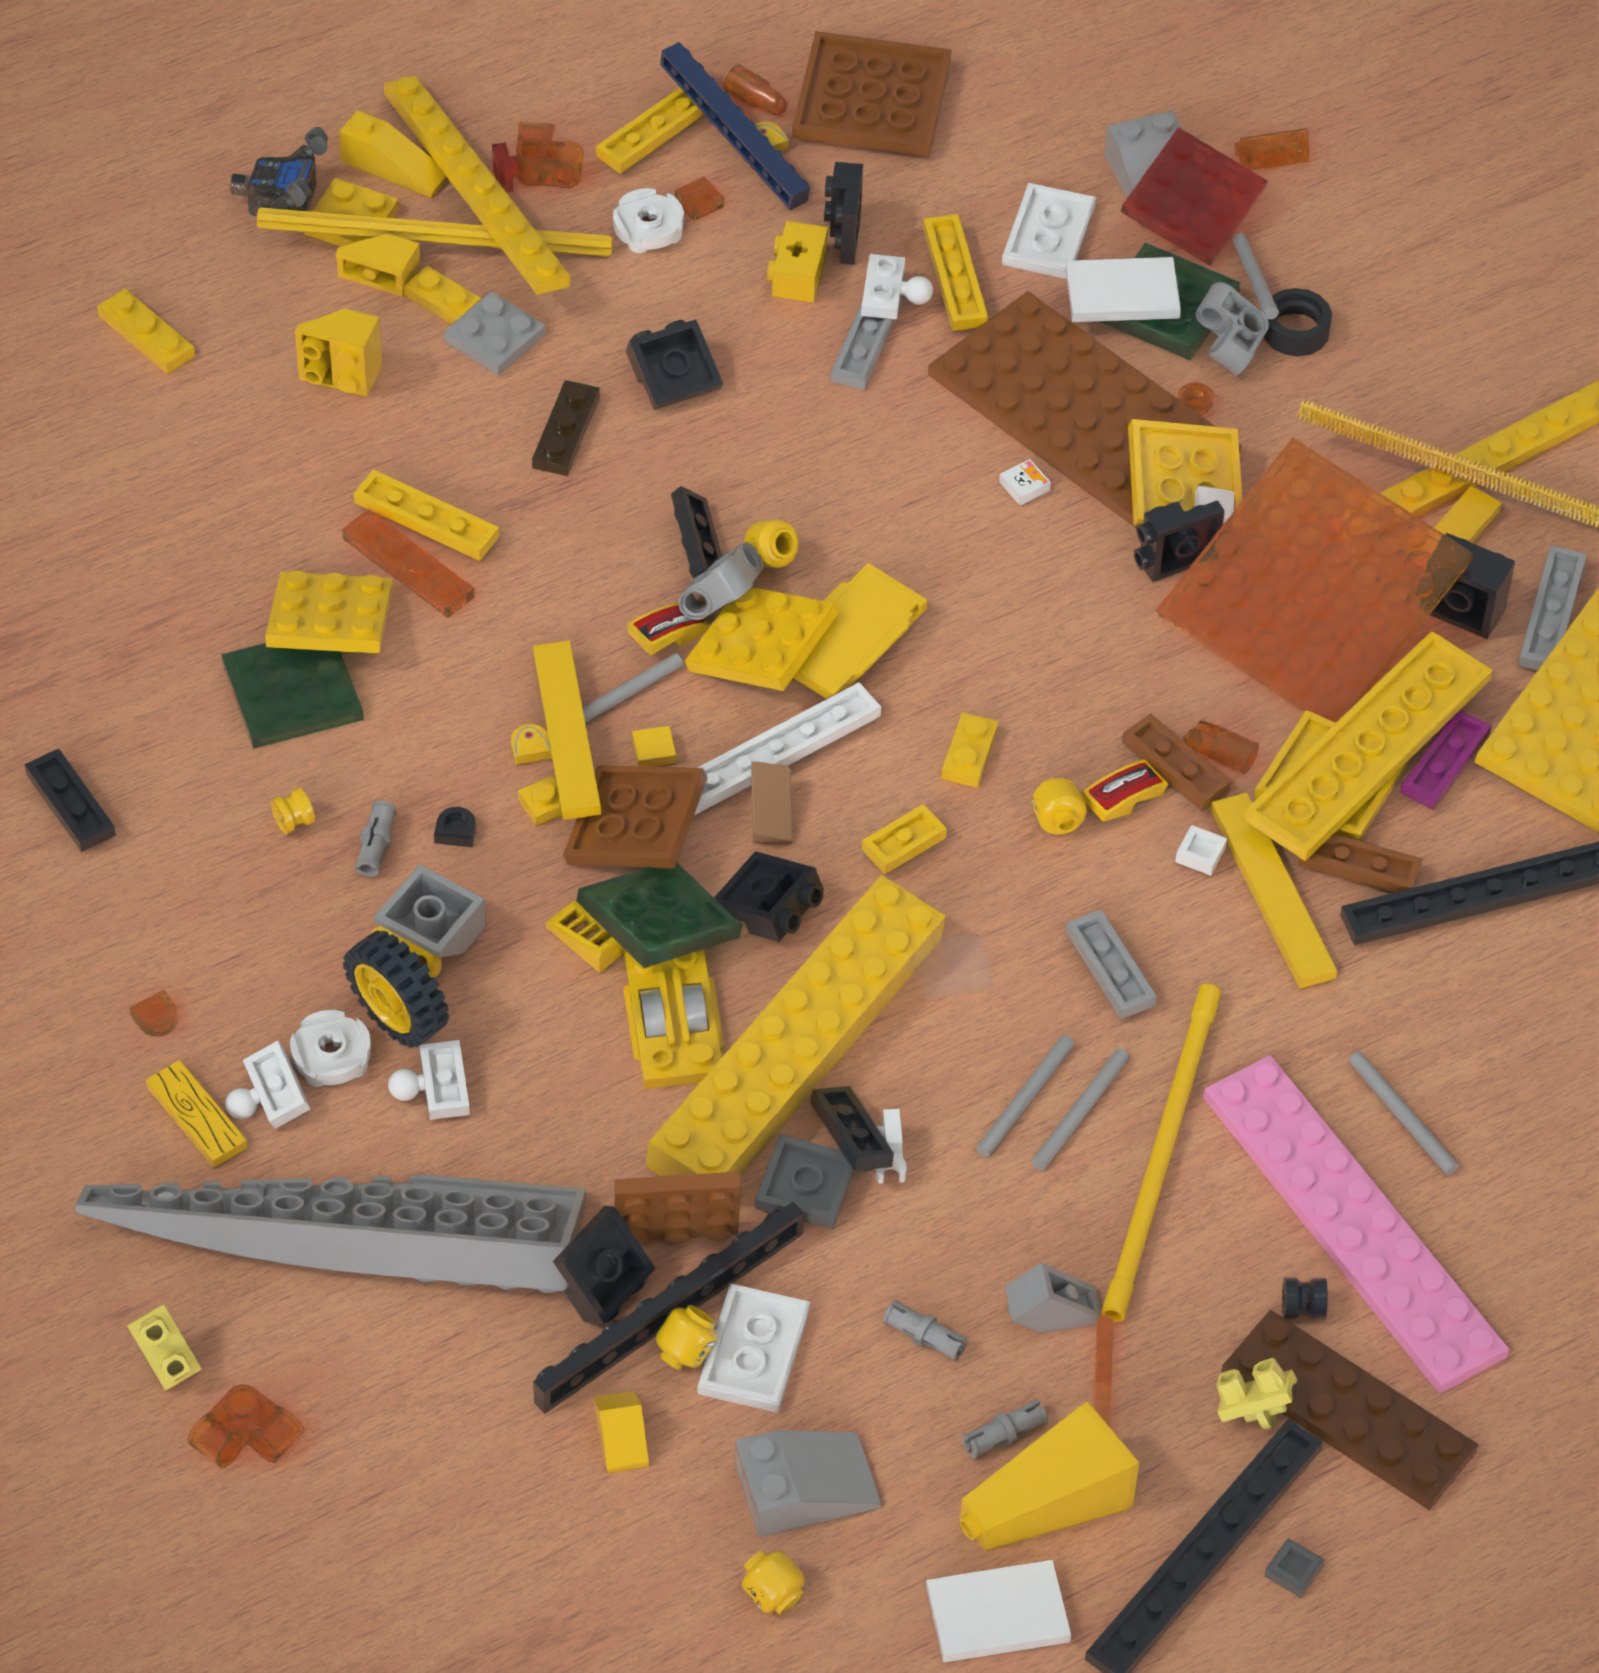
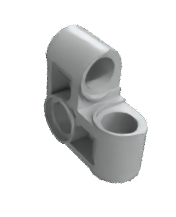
[1196,283,1269,376]
[679,542,763,620]

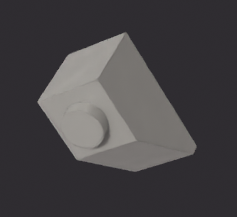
[1005,1263,1104,1333]

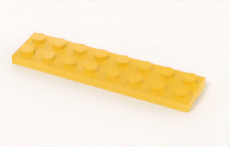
[1244,631,1493,861]

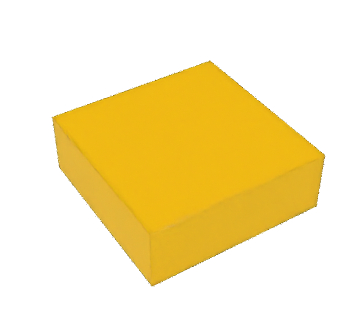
[632,726,676,767]

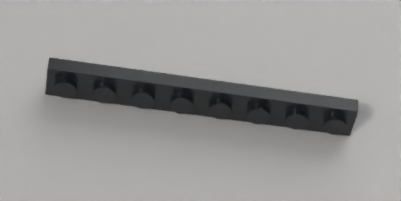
[1340,841,1599,946]
[533,1202,804,1414]
[1085,1419,1323,1673]

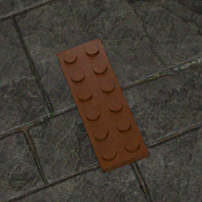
[1221,1309,1478,1511]

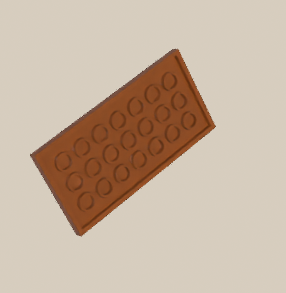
[928,291,1241,528]

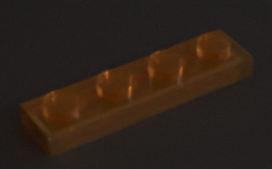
[342,509,475,618]

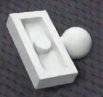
[861,254,933,319]
[388,1040,470,1120]
[225,1041,311,1129]

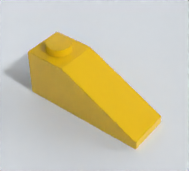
[339,110,448,199]

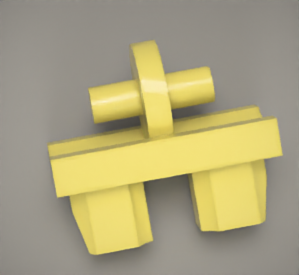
[127,1303,202,1391]
[1216,1358,1297,1430]

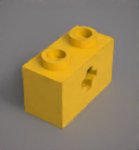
[767,221,828,303]

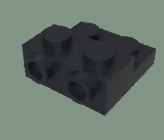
[824,162,863,265]
[626,319,723,410]
[1134,500,1225,582]
[710,851,824,942]
[553,1205,656,1325]

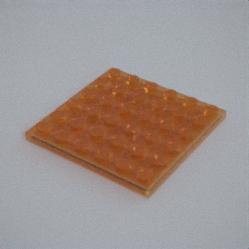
[1156,437,1474,723]

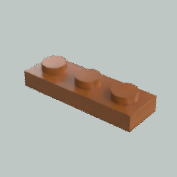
[1122,713,1231,811]
[1298,834,1422,893]

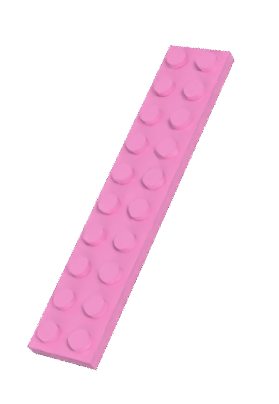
[1203,1055,1509,1395]

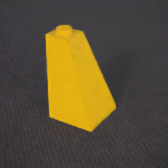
[959,1401,1139,1551]

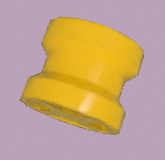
[270,787,315,835]

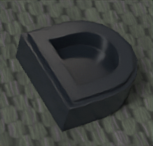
[434,807,476,848]

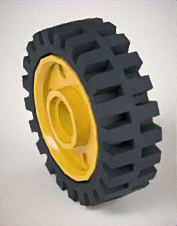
[343,930,449,1048]

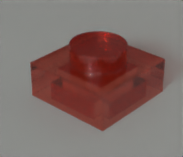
[492,142,519,193]

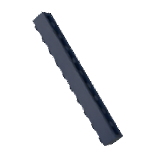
[660,42,810,210]

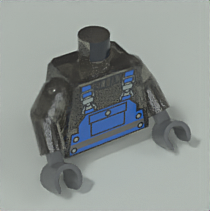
[230,127,328,217]

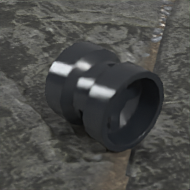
[1282,1277,1328,1320]

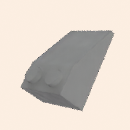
[1104,110,1208,228]
[735,1430,881,1538]

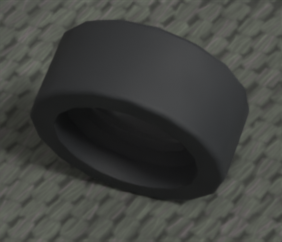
[1264,288,1332,356]

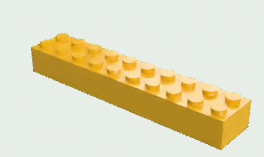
[645,875,946,1176]

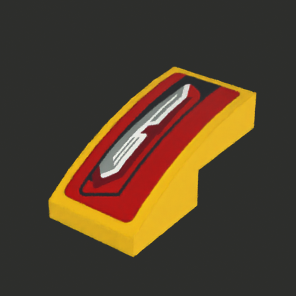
[627,603,710,656]
[1081,759,1168,822]

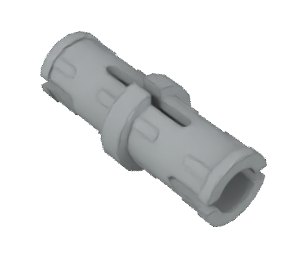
[355,800,397,877]
[883,1300,968,1362]
[962,1399,1048,1459]

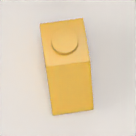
[336,233,421,297]

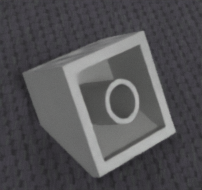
[374,864,486,958]

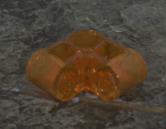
[516,121,585,188]
[187,1384,304,1468]

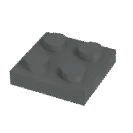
[755,1134,854,1229]

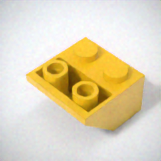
[295,308,383,397]

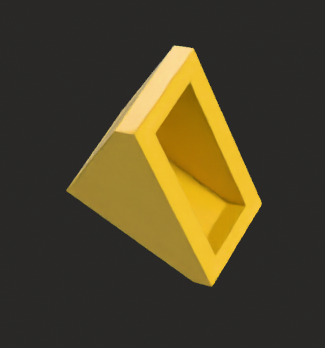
[593,1391,649,1473]

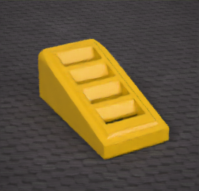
[545,901,628,973]

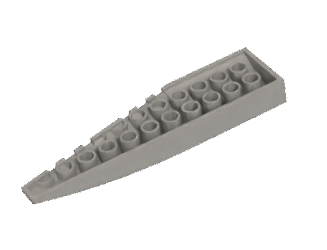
[75,1175,586,1293]

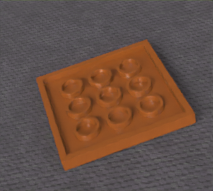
[792,31,952,157]

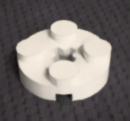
[613,188,684,253]
[290,1010,371,1087]

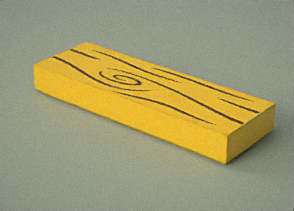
[146,1060,248,1168]

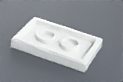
[1002,183,1097,279]
[1065,257,1181,322]
[697,1283,810,1413]
[926,1560,1071,1663]

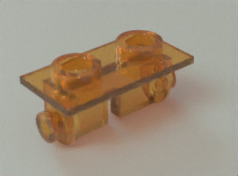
[1234,128,1309,172]

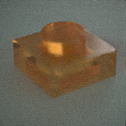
[675,176,724,221]

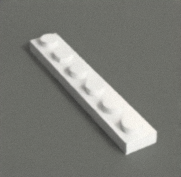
[694,682,881,815]

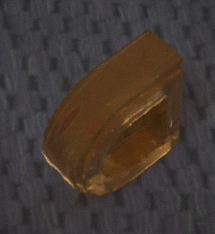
[129,990,178,1036]

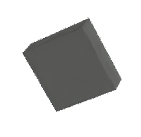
[1265,1538,1324,1598]

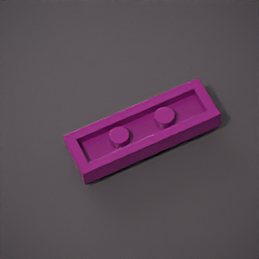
[1400,710,1492,810]

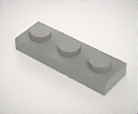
[1066,910,1157,1020]

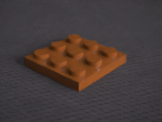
[563,765,708,868]
[614,1171,741,1246]

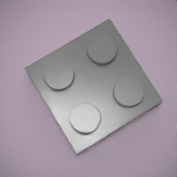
[444,291,546,376]

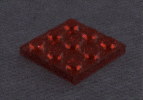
[1121,127,1268,266]

